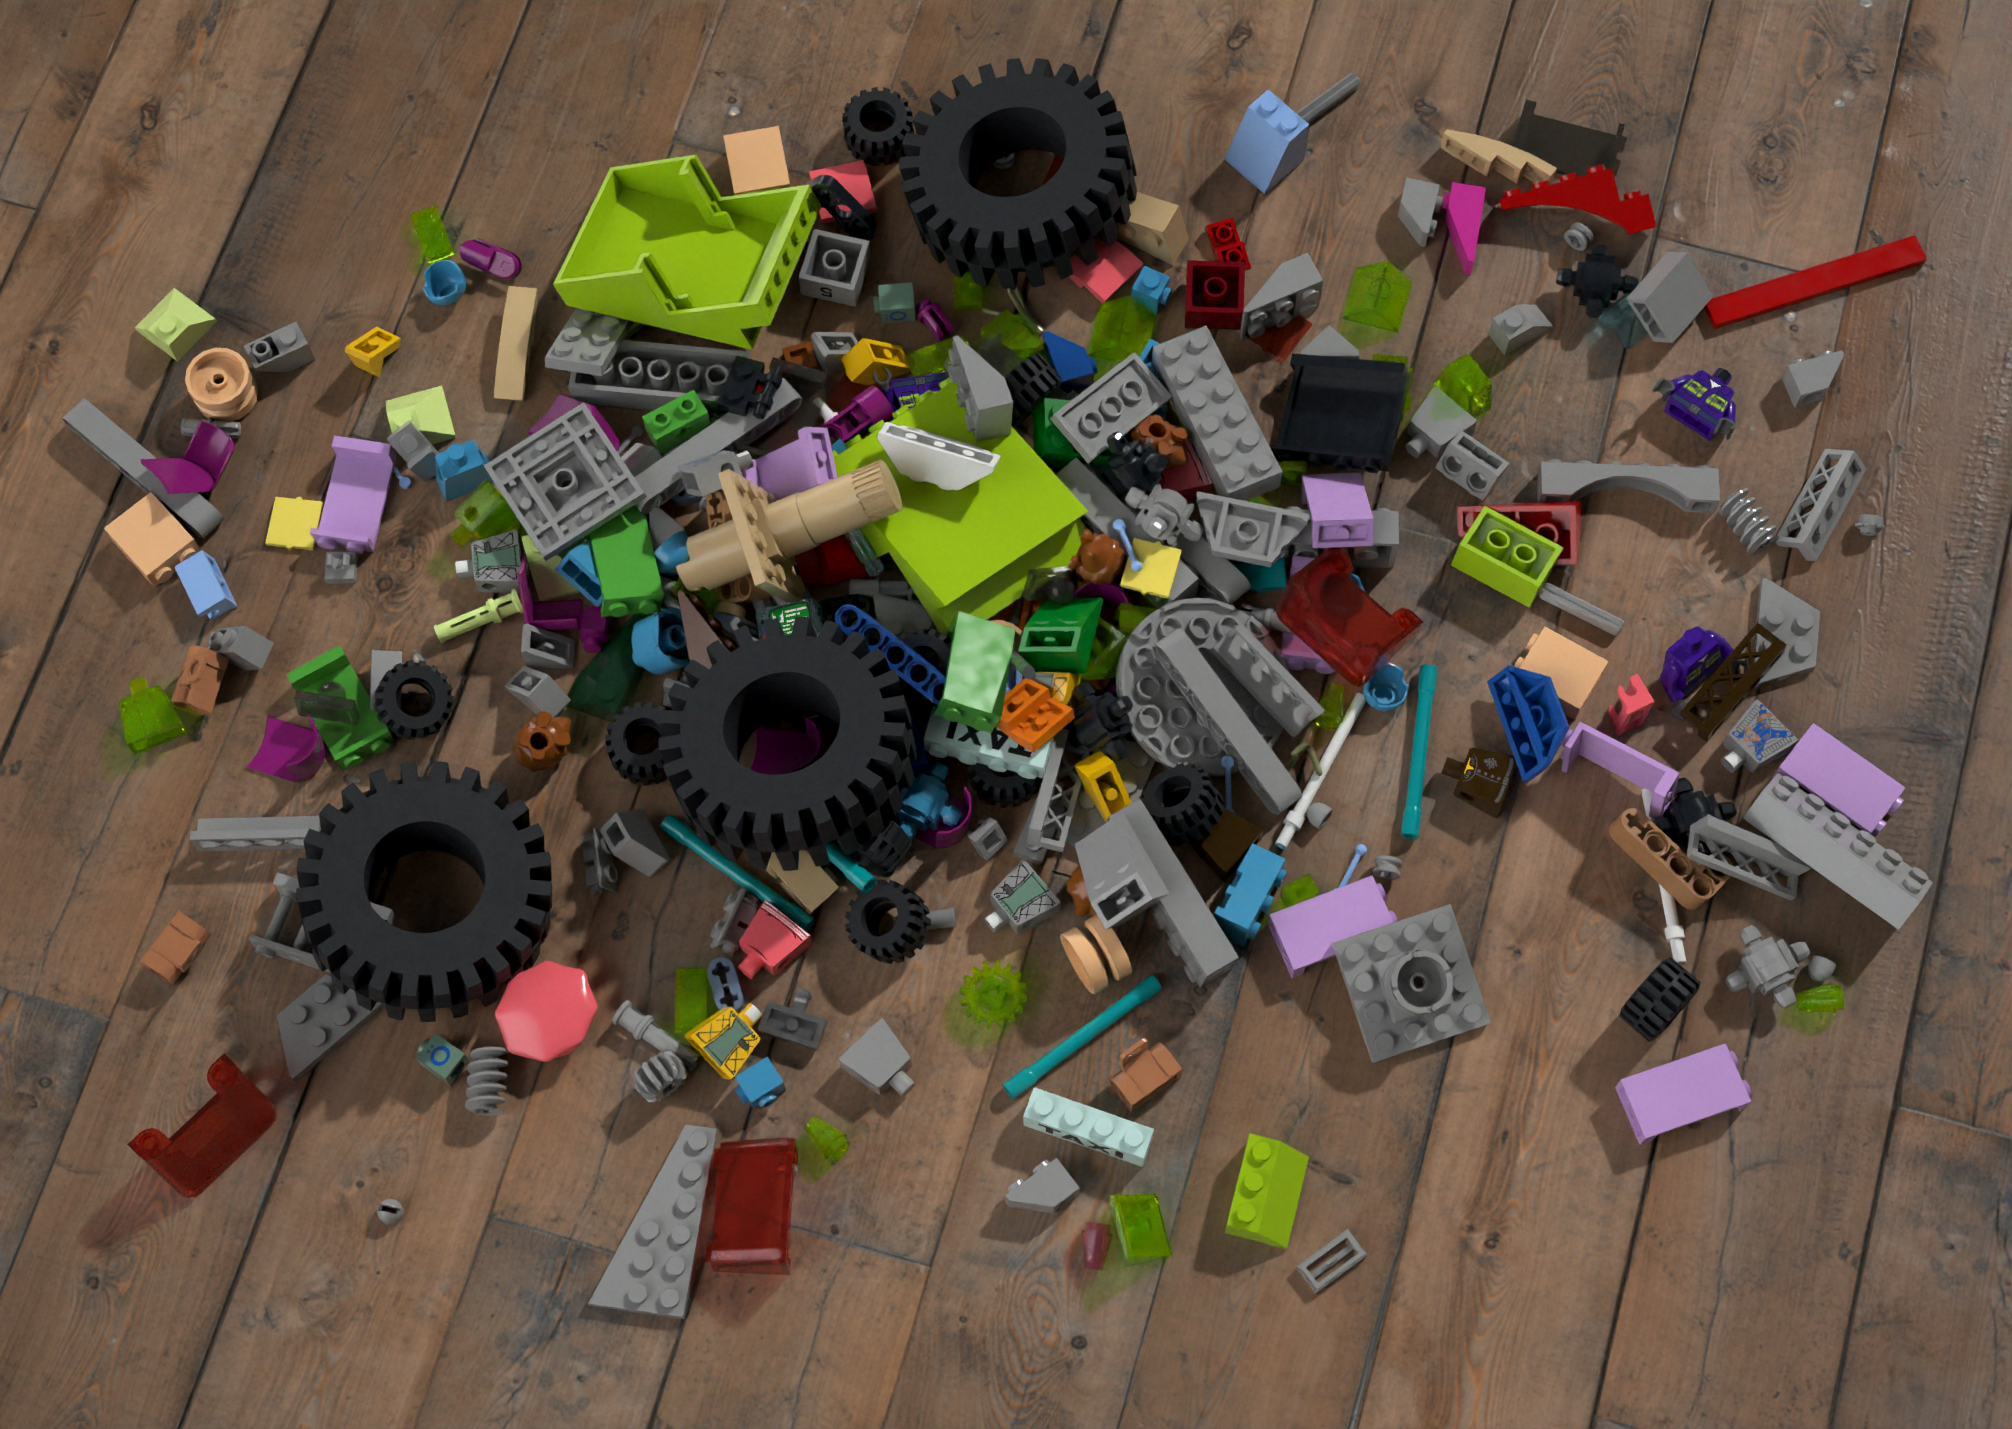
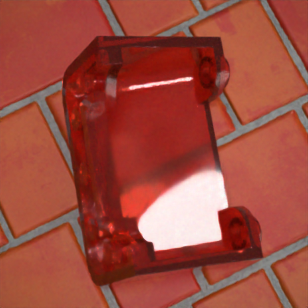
[1275,547,1424,687]
[127,1053,278,1198]
[705,1138,799,1275]

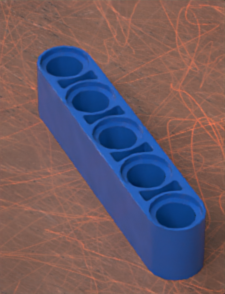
[835,604,946,705]

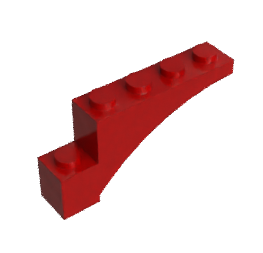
[1498,164,1657,235]

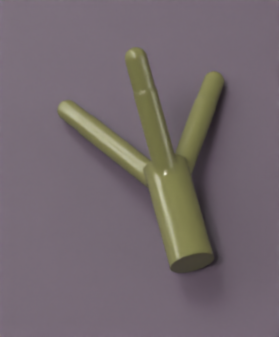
[982,286,1045,338]
[1285,722,1322,776]

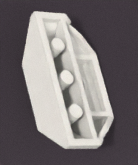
[877,422,1001,491]

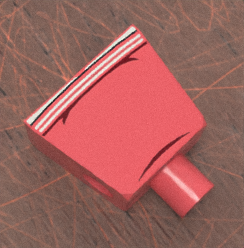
[1157,437,1213,501]
[738,900,812,979]

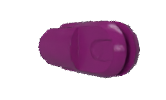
[459,239,522,280]

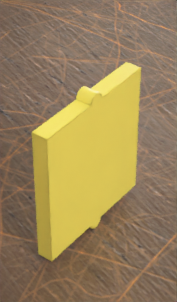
[265,496,324,551]
[1120,538,1182,599]

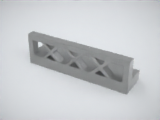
[1775,449,1867,562]
[1210,622,1324,737]
[1027,728,1091,852]
[1687,815,1812,901]
[190,816,321,851]

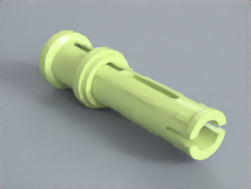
[434,588,524,643]

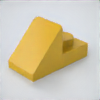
[345,326,401,377]

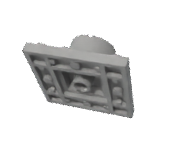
[484,402,647,561]
[1332,904,1491,1062]

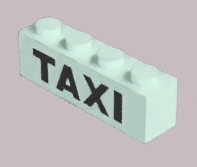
[924,706,1052,779]
[1023,1087,1154,1167]

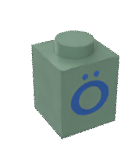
[873,282,916,324]
[416,1033,470,1086]

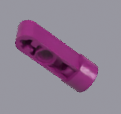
[820,386,894,446]

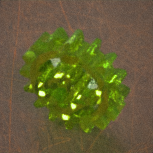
[960,960,1027,1029]

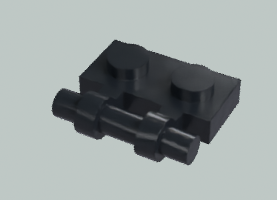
[717,355,784,419]

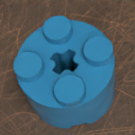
[631,607,691,675]

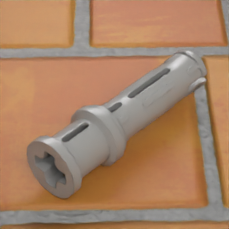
[612,1000,702,1072]

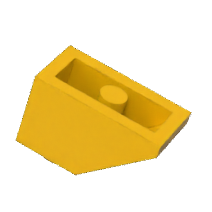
[841,338,912,386]
[1074,751,1132,823]

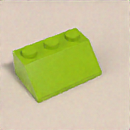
[1451,506,1563,608]
[1225,1133,1309,1249]

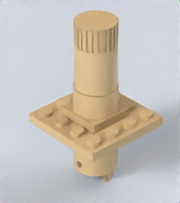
[676,460,902,604]

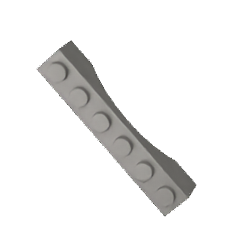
[1537,459,1720,513]

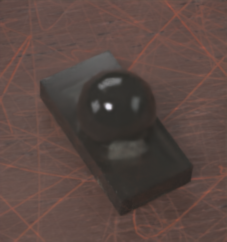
[1022,567,1080,605]
[294,681,360,725]

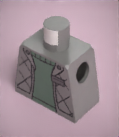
[455,530,523,593]
[983,859,1061,934]

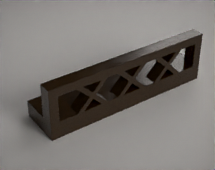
[1679,622,1787,742]

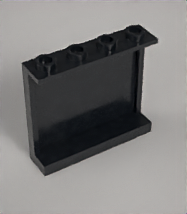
[1270,353,1411,473]

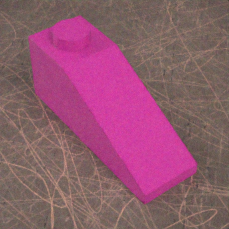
[1441,182,1486,275]

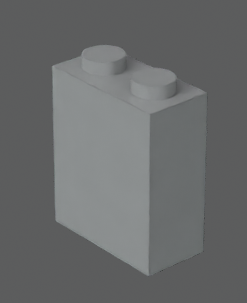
[1626,252,1714,343]

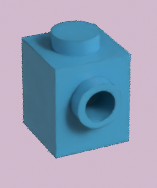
[1131,266,1172,316]
[734,1057,786,1110]

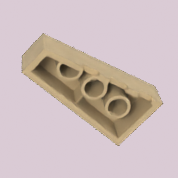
[1115,192,1189,265]
[764,849,839,915]

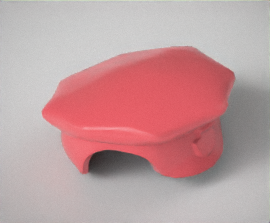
[495,960,598,1062]

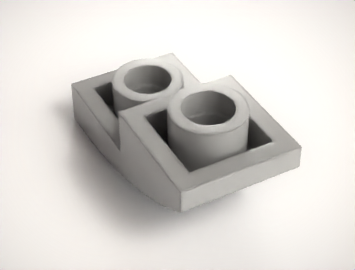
[370,650,402,710]

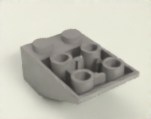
[1240,253,1323,340]
[948,336,1013,442]
[1075,813,1170,929]

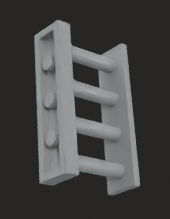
[248,872,397,973]

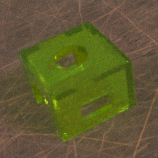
[1280,874,1320,908]

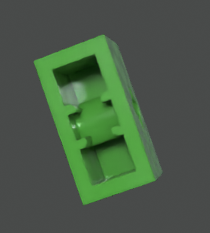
[642,390,711,455]

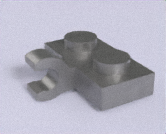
[758,988,828,1051]

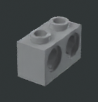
[1435,430,1510,501]

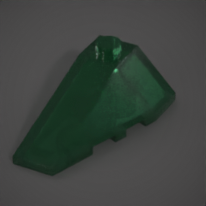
[566,613,652,723]

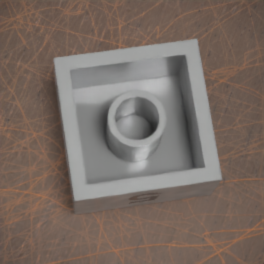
[798,229,871,307]

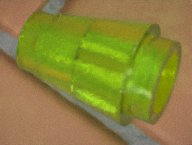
[1315,683,1345,730]
[1796,983,1844,1014]
[804,1116,850,1161]

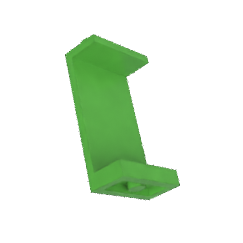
[584,508,664,617]
[933,611,1015,733]
[286,645,395,771]

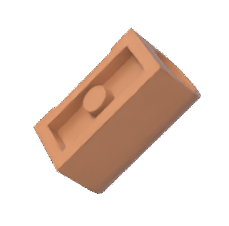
[171,646,229,717]
[140,910,211,985]
[1109,1037,1183,1113]

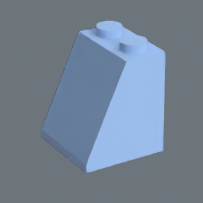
[1225,90,1309,194]

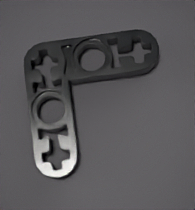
[800,175,877,241]

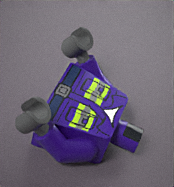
[872,357,949,412]
[1652,368,1736,441]
[1660,626,1749,721]

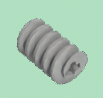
[1719,488,1780,555]
[465,1046,509,1116]

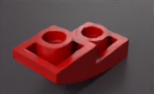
[1205,218,1251,271]

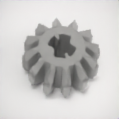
[632,1051,688,1103]

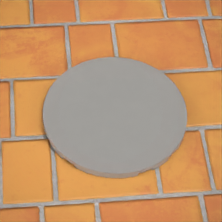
[1116,598,1289,777]

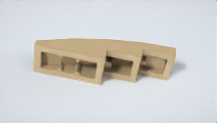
[1440,129,1557,185]
[494,286,538,401]

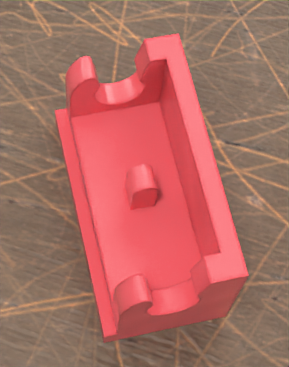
[1608,674,1655,736]

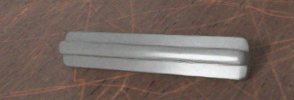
[1296,73,1361,124]
[1539,583,1624,636]

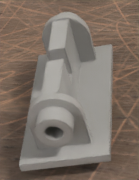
[581,828,618,895]
[710,888,758,955]

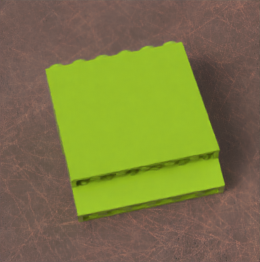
[553,154,821,350]
[832,378,1089,639]

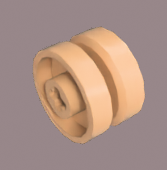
[185,348,258,422]
[1060,914,1132,994]

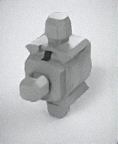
[1125,484,1204,545]
[1725,925,1810,1009]

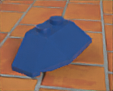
[1487,665,1569,783]

